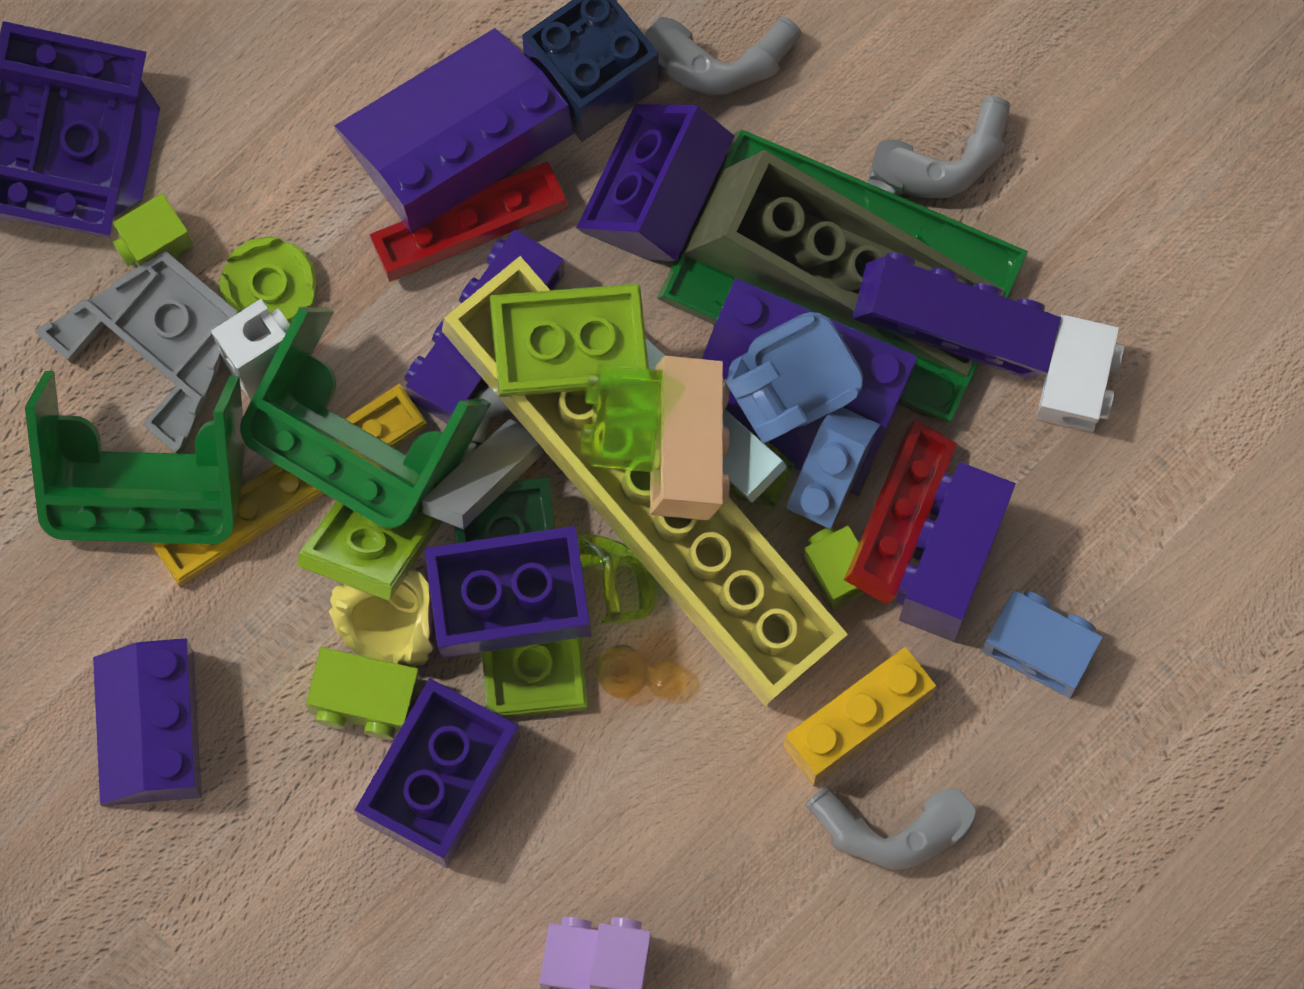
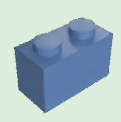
[786,407,880,529]
[982,590,1103,699]

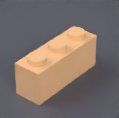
[650,355,730,520]

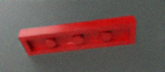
[369,161,568,282]
[844,419,957,605]

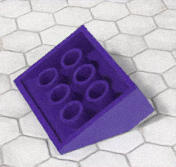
[334,28,574,234]
[702,278,918,496]

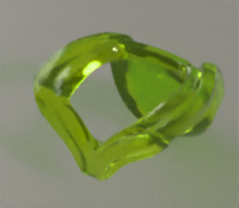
[578,533,655,624]

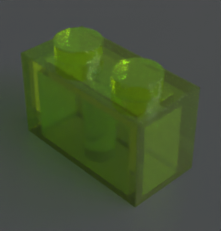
[580,364,663,472]

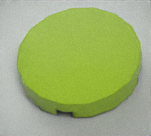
[219,236,318,325]

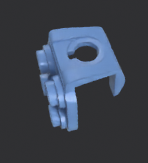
[726,312,863,443]

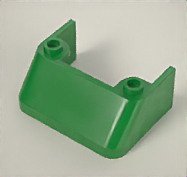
[240,307,491,528]
[25,371,245,544]

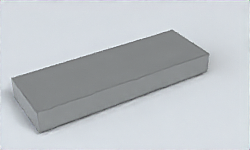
[422,419,545,529]

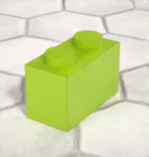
[306,646,421,740]

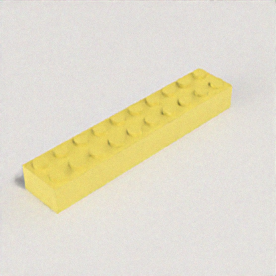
[442,256,848,707]

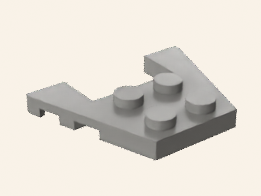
[35,251,238,453]

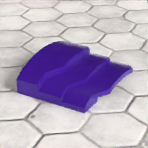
[0,21,160,238]

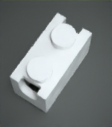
[211,299,290,402]
[1036,314,1124,433]

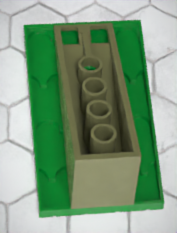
[657,129,1028,423]

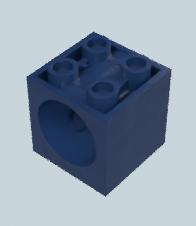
[522,0,659,142]

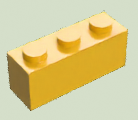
[783,646,936,786]

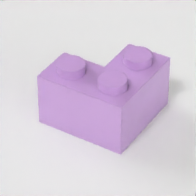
[539,917,651,989]

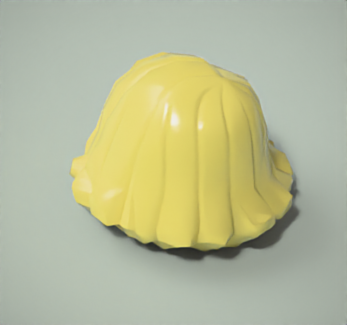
[329,569,434,668]

